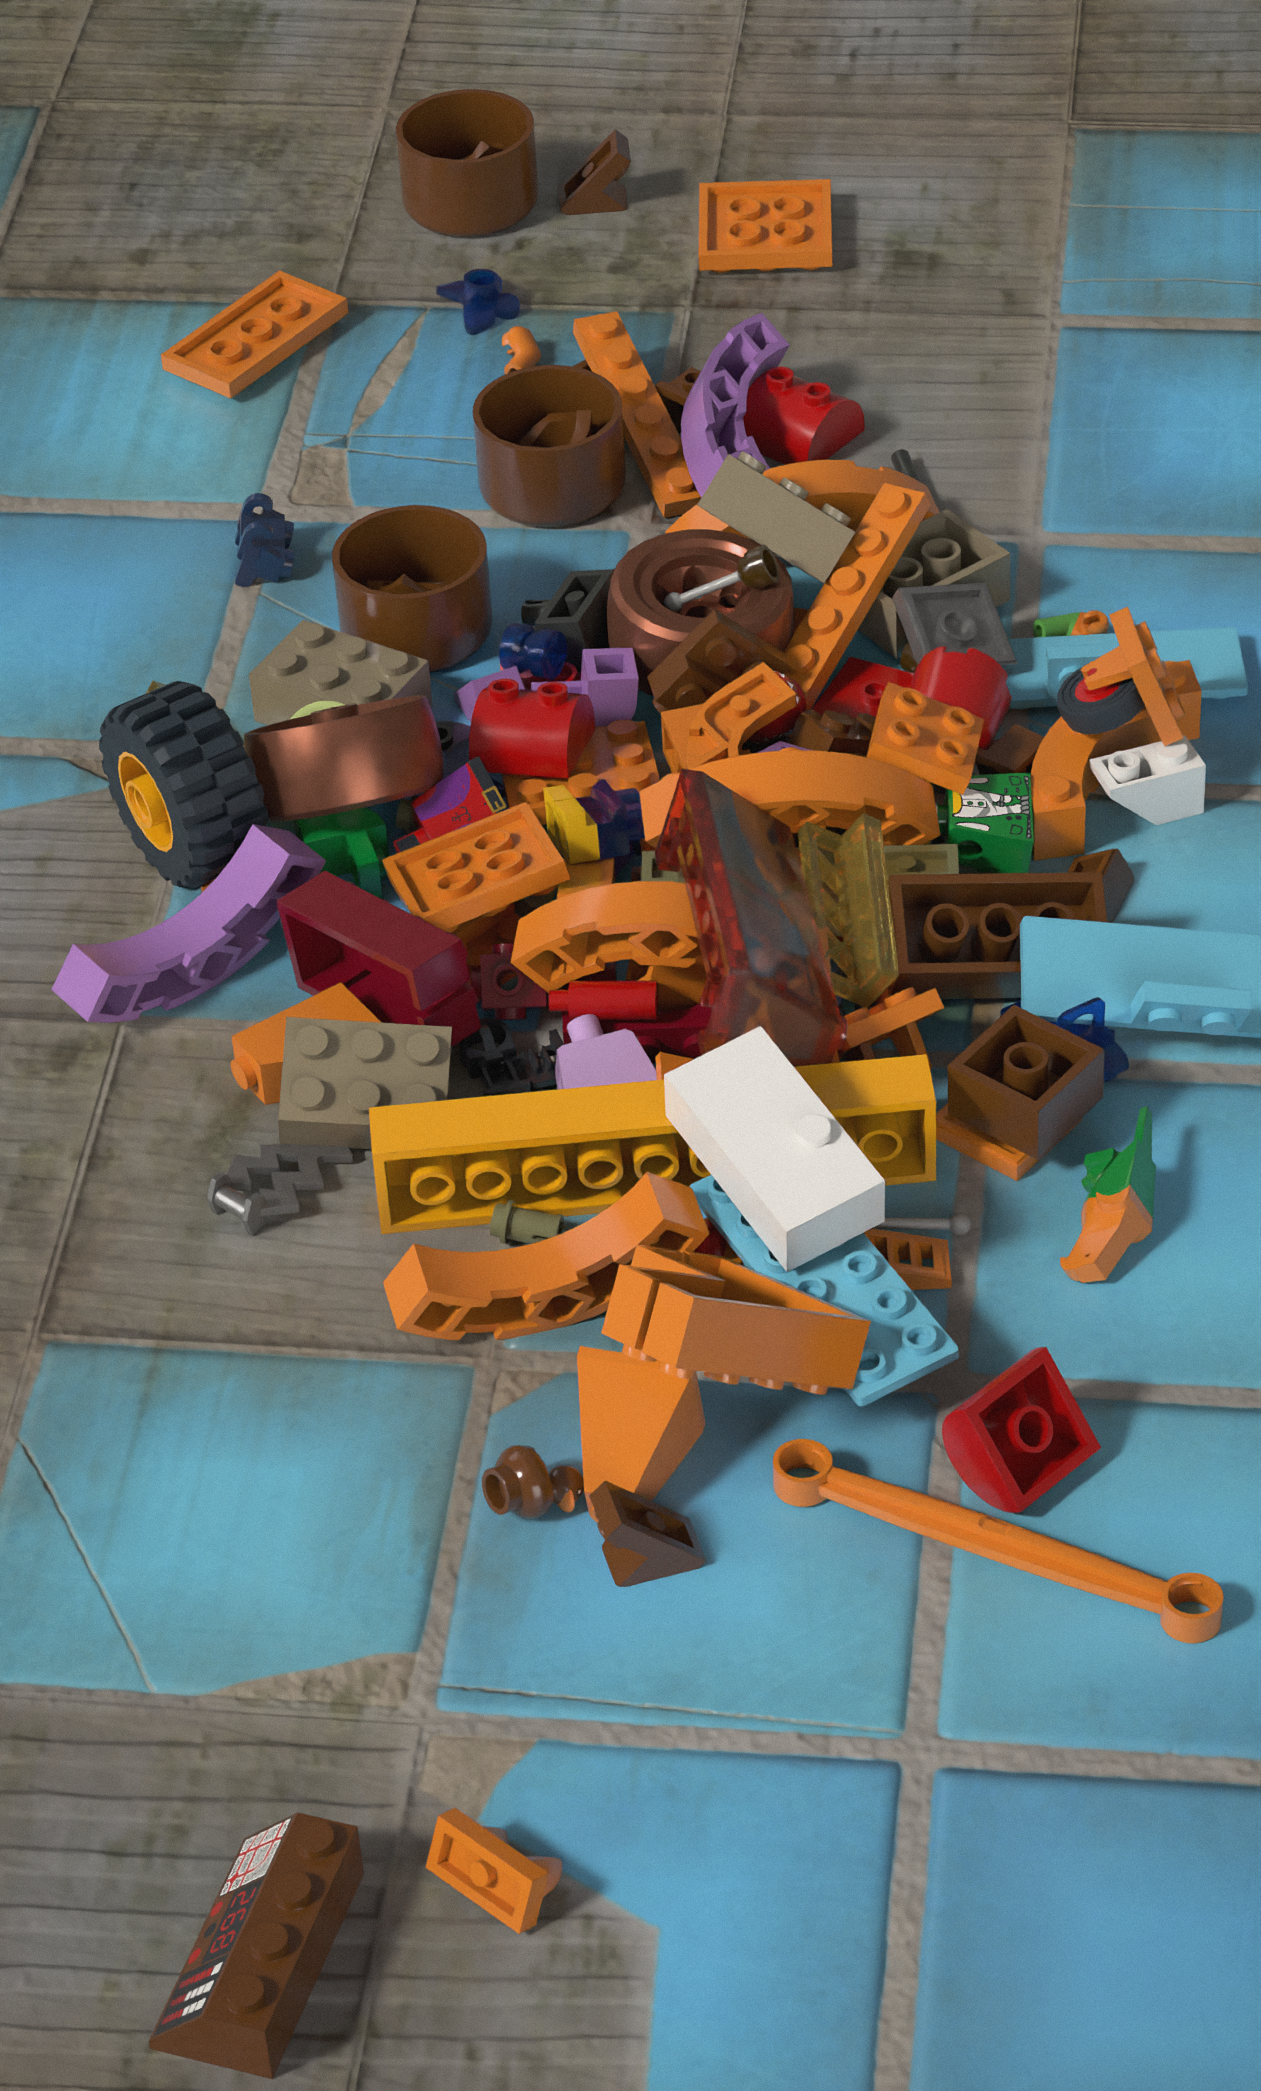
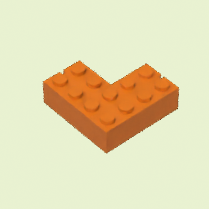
[601,1244,871,1395]

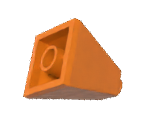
[577,1346,706,1523]

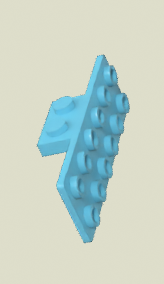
[1006,627,1248,710]
[1020,916,1261,1038]
[690,1175,959,1406]

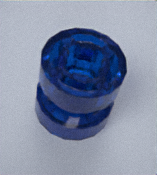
[499,622,567,680]

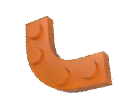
[685,662,796,848]

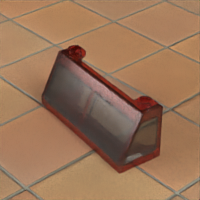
[655,769,847,1067]

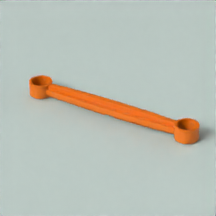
[773,1439,1224,1643]

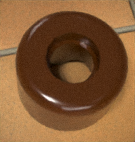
[396,89,538,237]
[472,365,626,527]
[332,505,493,673]

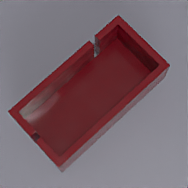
[276,871,481,1047]

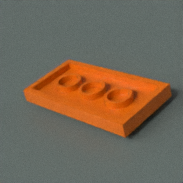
[161,270,349,399]

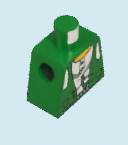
[935,773,1034,873]

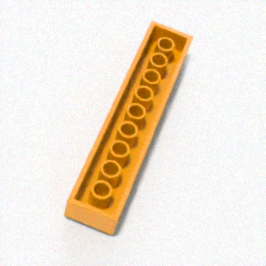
[369,1054,936,1234]

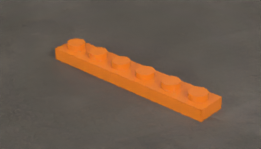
[573,311,701,518]
[784,483,931,738]

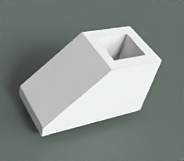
[1090,735,1206,825]

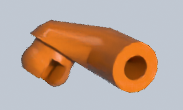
[502,326,541,374]

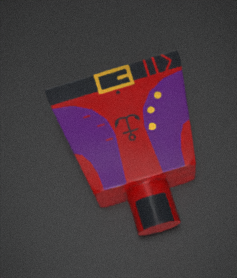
[394,756,508,853]

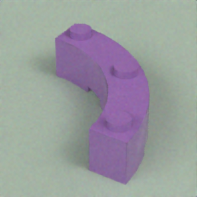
[681,313,790,498]
[51,824,326,1023]

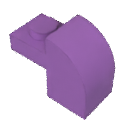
[531,648,638,727]

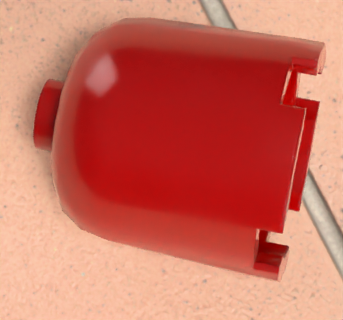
[909,646,1012,751]

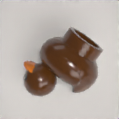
[482,1445,584,1519]

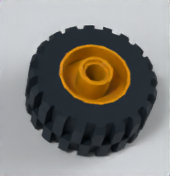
[99,681,269,888]

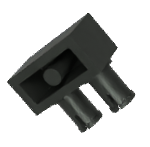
[502,569,615,673]

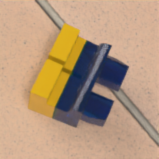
[543,779,645,865]

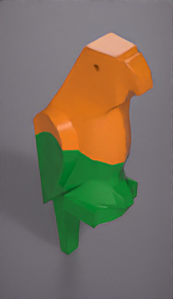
[1060,1106,1156,1283]

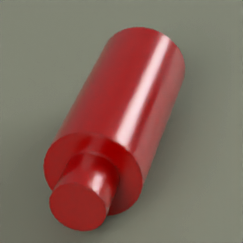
[549,981,659,1020]

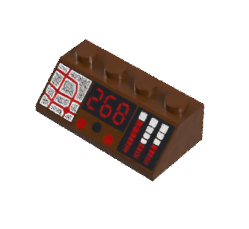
[149,1812,364,2079]

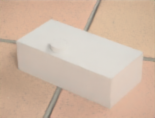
[664,1026,885,1272]

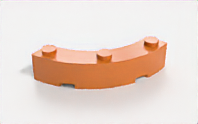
[665,460,940,539]
[1030,660,1202,861]
[639,747,940,863]
[510,881,823,996]
[383,1172,709,1340]

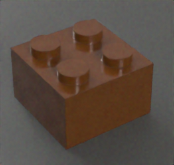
[948,1005,1104,1160]

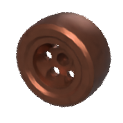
[607,529,794,697]
[244,695,444,822]

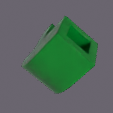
[294,807,389,899]

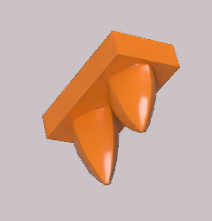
[425,1808,562,1934]

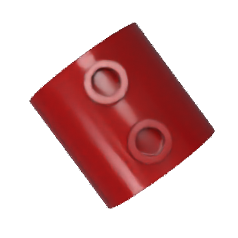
[743,366,865,465]
[469,678,596,778]
[942,1347,1101,1513]

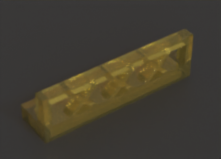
[798,813,899,1008]

